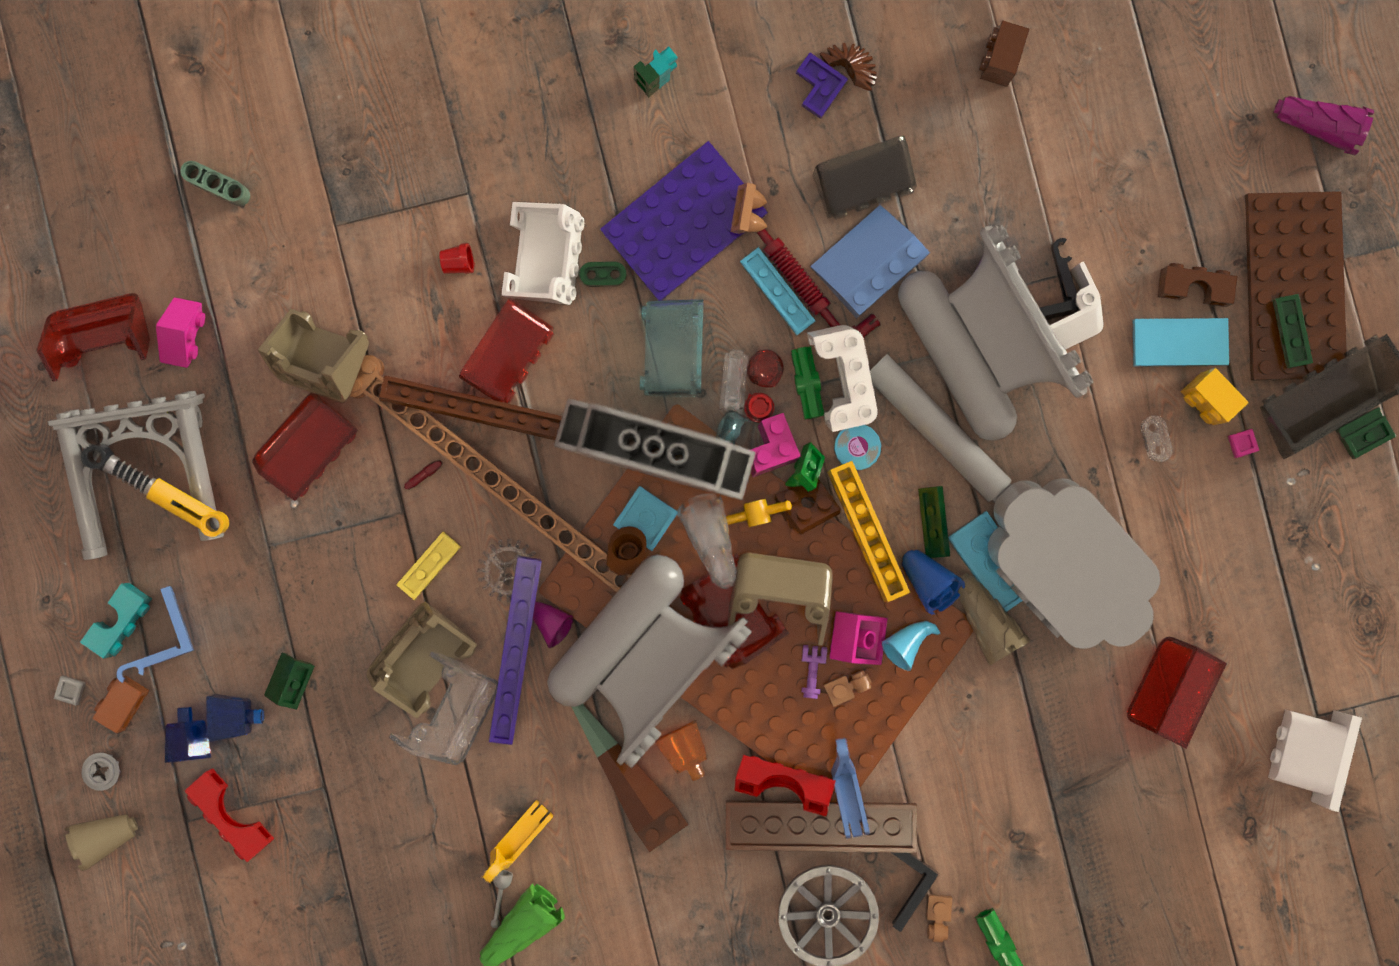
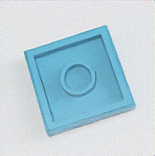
[613,486,679,551]

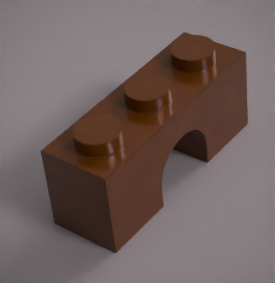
[1157,263,1238,307]

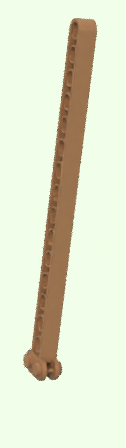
[350,355,632,592]

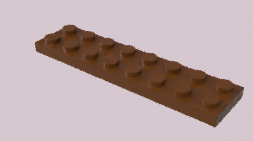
[726,801,917,853]

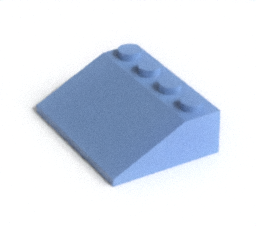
[810,205,930,319]

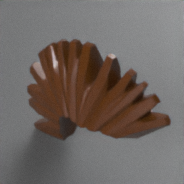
[820,43,877,92]

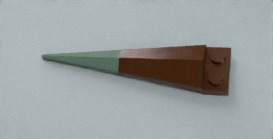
[572,704,689,852]

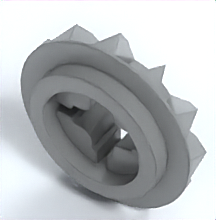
[81,752,121,791]

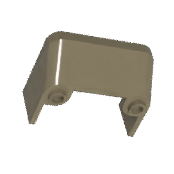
[728,553,833,646]

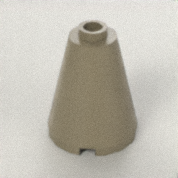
[65,814,138,871]

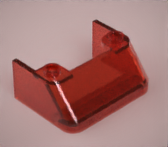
[36,293,150,382]

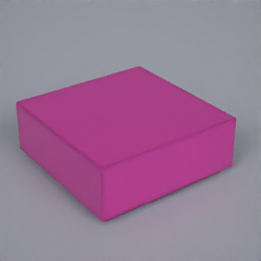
[1228,429,1259,458]

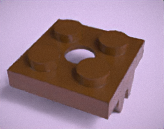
[775,479,841,535]

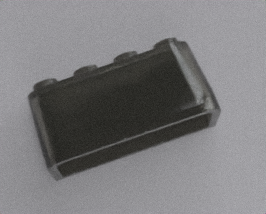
[813,136,917,220]

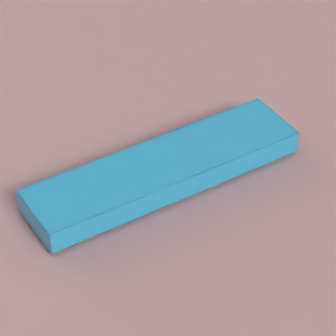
[740,247,815,336]

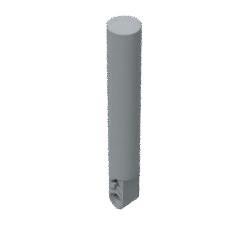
[870,354,1011,503]

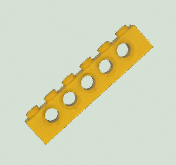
[827,461,910,602]

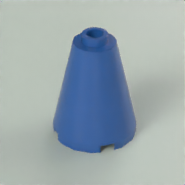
[901,550,965,615]

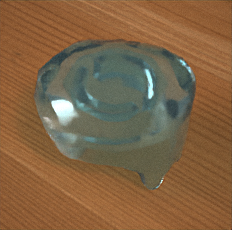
[716,410,751,445]

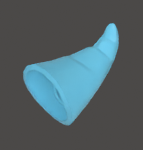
[882,621,940,671]

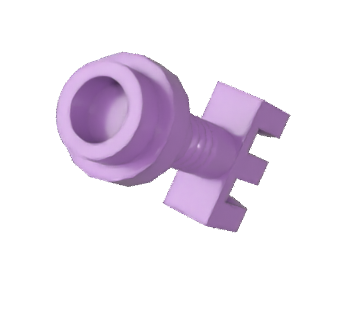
[801,645,827,699]

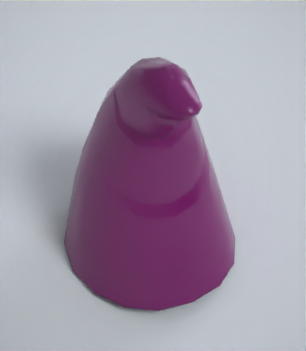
[532,601,574,648]

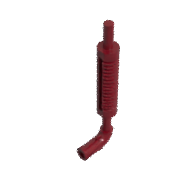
[756,229,881,339]

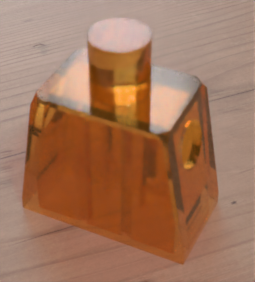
[655,720,707,781]

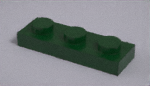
[1272,294,1313,369]
[918,486,950,558]

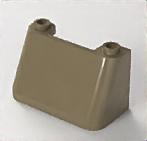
[258,309,369,403]
[367,602,477,719]

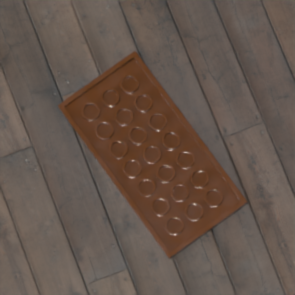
[1245,191,1347,380]

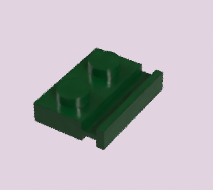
[1335,407,1396,459]

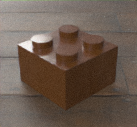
[979,20,1030,87]

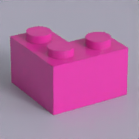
[156,297,205,368]
[750,413,801,477]

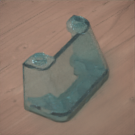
[640,299,703,397]

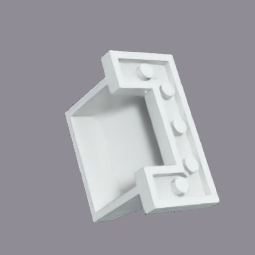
[1268,710,1362,812]

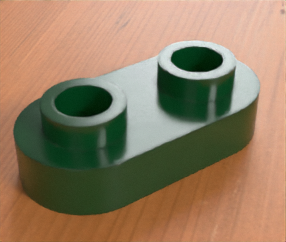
[579,262,627,287]

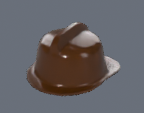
[607,526,647,576]

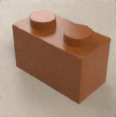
[92,676,150,733]

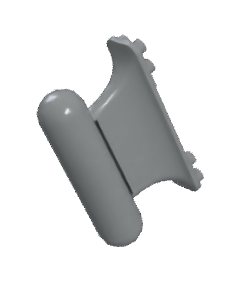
[898,225,1093,441]
[547,555,752,768]

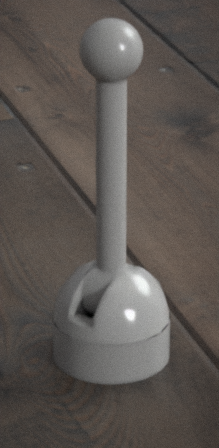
[490,870,513,928]

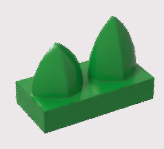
[785,442,825,492]

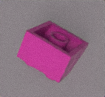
[830,611,888,665]

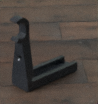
[1040,238,1079,320]
[891,852,939,932]

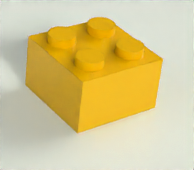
[1181,368,1249,425]

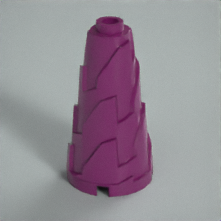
[1273,96,1374,156]

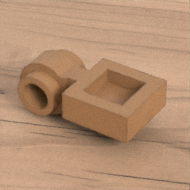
[823,670,871,707]
[926,894,952,942]

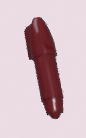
[404,460,442,490]

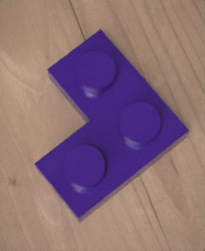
[796,53,848,119]

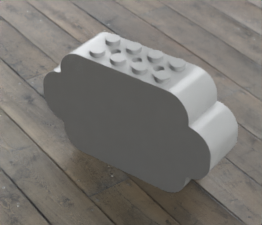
[554,399,756,500]
[988,478,1160,649]

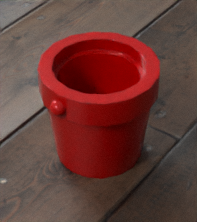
[439,243,475,274]
[744,393,774,423]

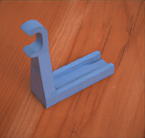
[117,586,194,683]
[831,738,870,839]

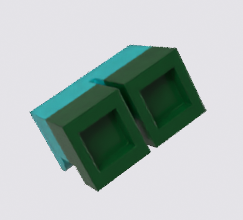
[634,46,678,98]

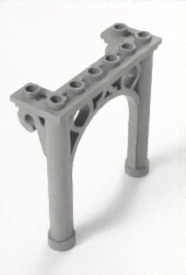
[48,390,224,560]

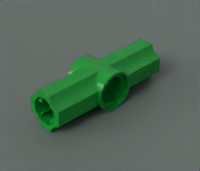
[791,346,824,420]
[975,908,1023,966]

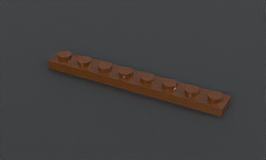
[379,375,562,440]

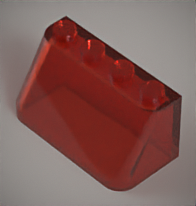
[459,298,554,404]
[252,392,358,501]
[1127,636,1227,749]

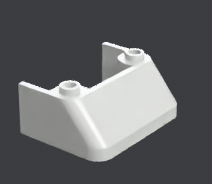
[1050,262,1104,349]

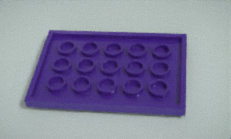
[600,141,768,302]

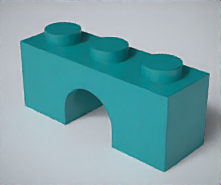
[80,583,152,659]

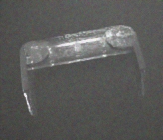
[389,652,498,765]

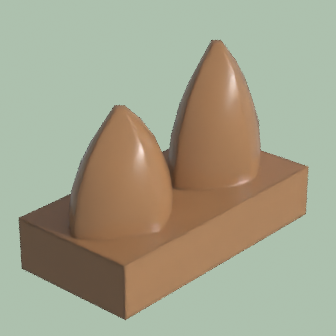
[730,183,767,234]

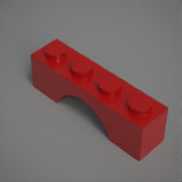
[734,755,836,817]
[184,768,275,862]

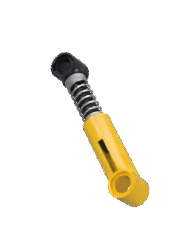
[81,444,229,537]

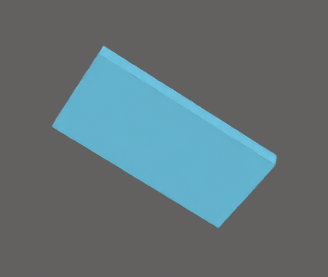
[1133,318,1229,366]
[948,511,1023,612]

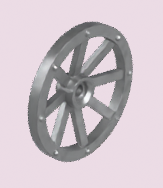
[778,865,879,966]

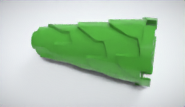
[480,883,565,966]

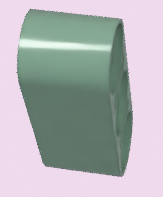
[180,161,251,206]

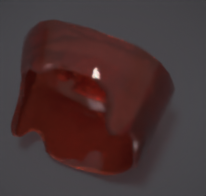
[747,349,784,387]

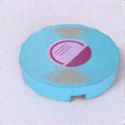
[834,425,881,470]

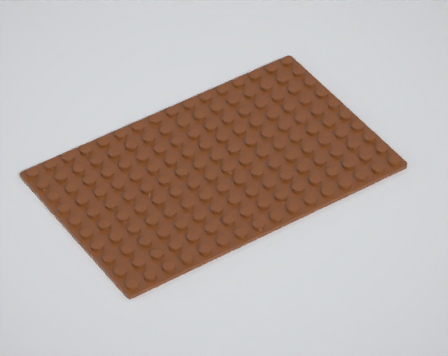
[539,404,974,802]

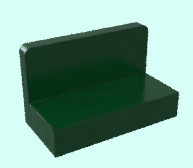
[264,652,315,710]

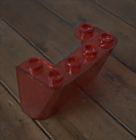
[680,554,789,669]

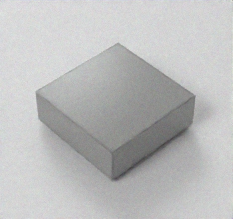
[53,675,86,706]

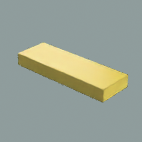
[396,532,461,600]

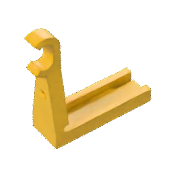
[482,800,554,883]

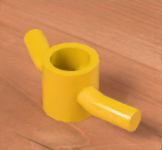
[722,499,792,527]

